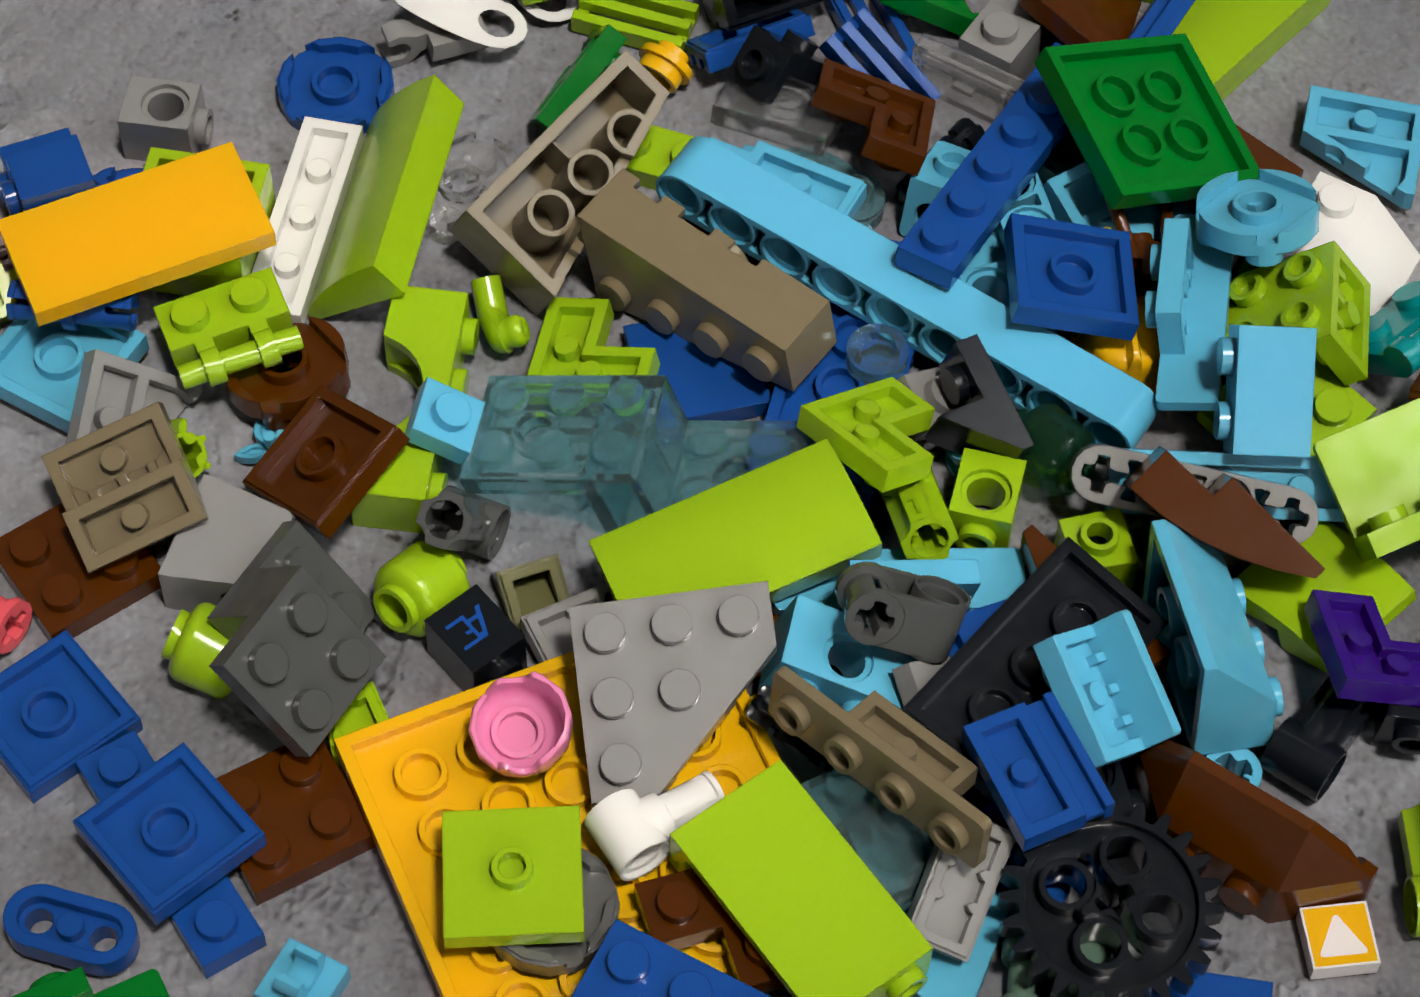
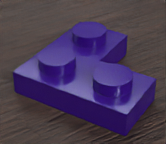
[1304,589,1420,708]

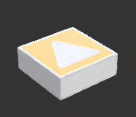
[1296,901,1381,980]

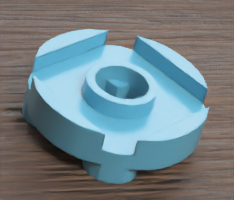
[1196,169,1319,267]

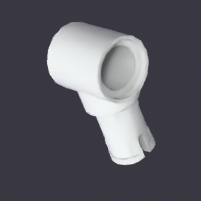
[584,770,725,881]

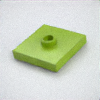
[442,805,585,949]

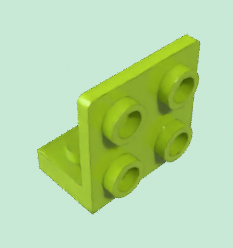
[1226,240,1371,386]
[1313,398,1420,563]

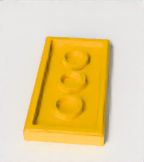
[0,142,277,327]

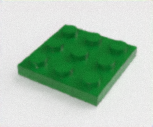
[1034,33,1259,210]

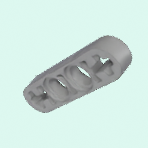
[1069,443,1319,543]

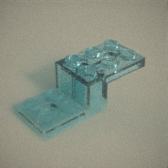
[459,375,813,533]

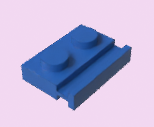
[961,691,1115,852]

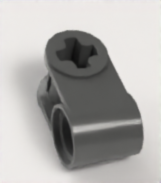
[835,561,971,663]

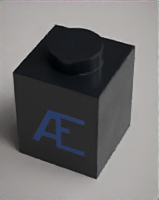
[424,584,527,691]

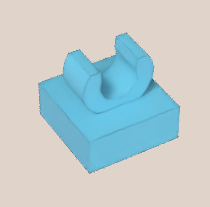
[253,938,351,997]

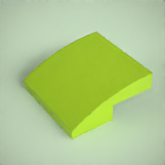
[1236,521,1416,673]

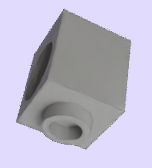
[117,75,214,161]

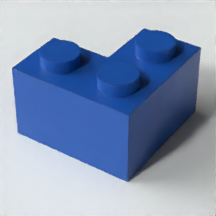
[0,128,95,216]

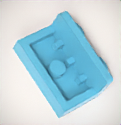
[1033,609,1181,769]

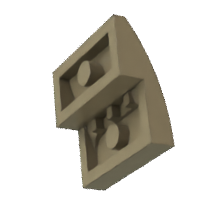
[41,402,209,573]

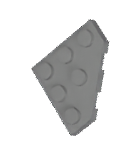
[568,581,777,807]

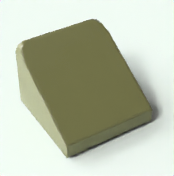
[491,554,570,632]

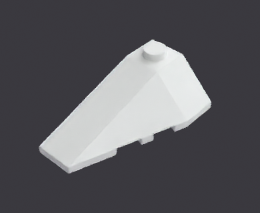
[1222,171,1420,387]

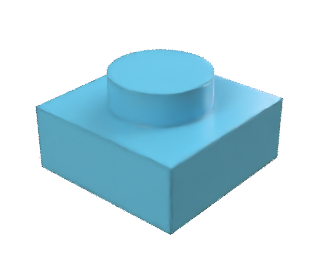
[405,377,485,465]

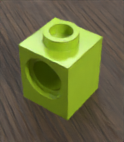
[948,447,1027,548]

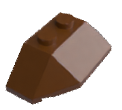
[1128,740,1379,923]

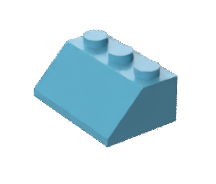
[1143,519,1284,755]

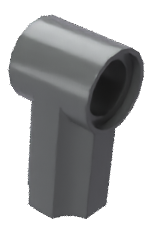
[415,485,511,560]

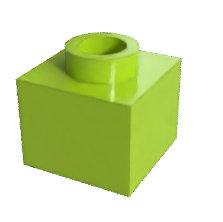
[1054,508,1139,588]

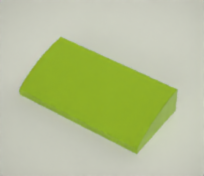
[1172,0,1330,101]
[307,74,465,319]
[588,438,882,604]

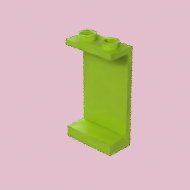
[668,759,933,997]

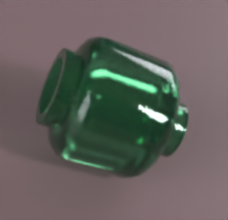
[1018,403,1098,497]

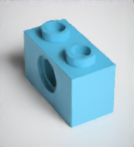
[758,594,915,712]

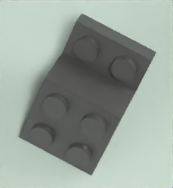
[207,520,386,757]

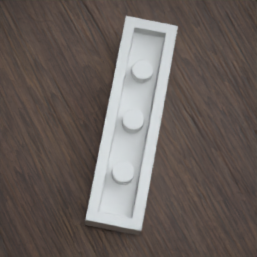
[252,116,364,324]

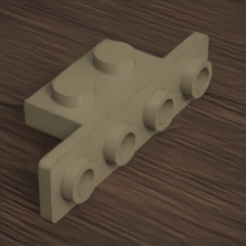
[768,666,992,868]

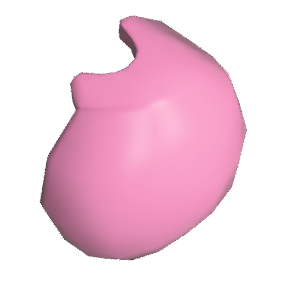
[468,671,573,778]

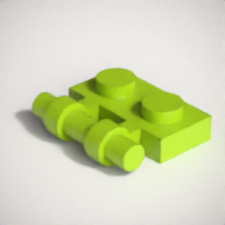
[153,267,304,390]

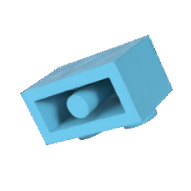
[1213,324,1317,458]

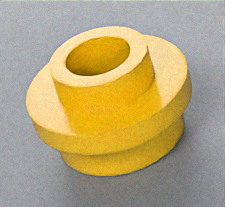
[639,40,693,93]

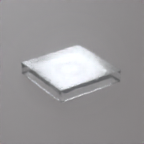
[710,76,844,156]

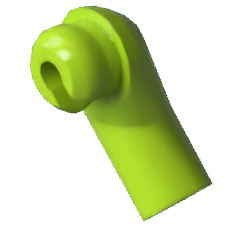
[470,275,530,354]

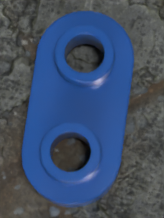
[3,884,140,976]

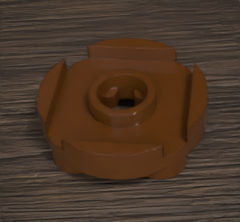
[225,316,351,430]

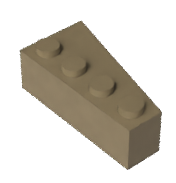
[449,50,670,316]
[577,168,837,392]

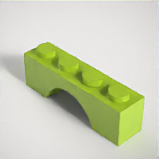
[351,286,480,534]

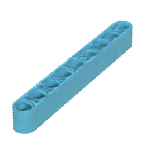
[655,136,1160,459]

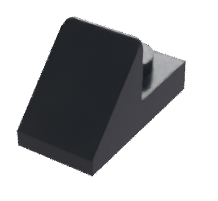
[925,334,1034,460]

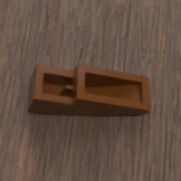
[1123,446,1325,578]

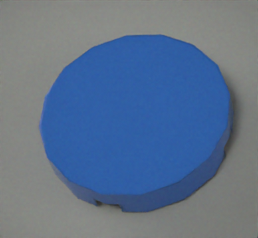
[276,37,395,134]

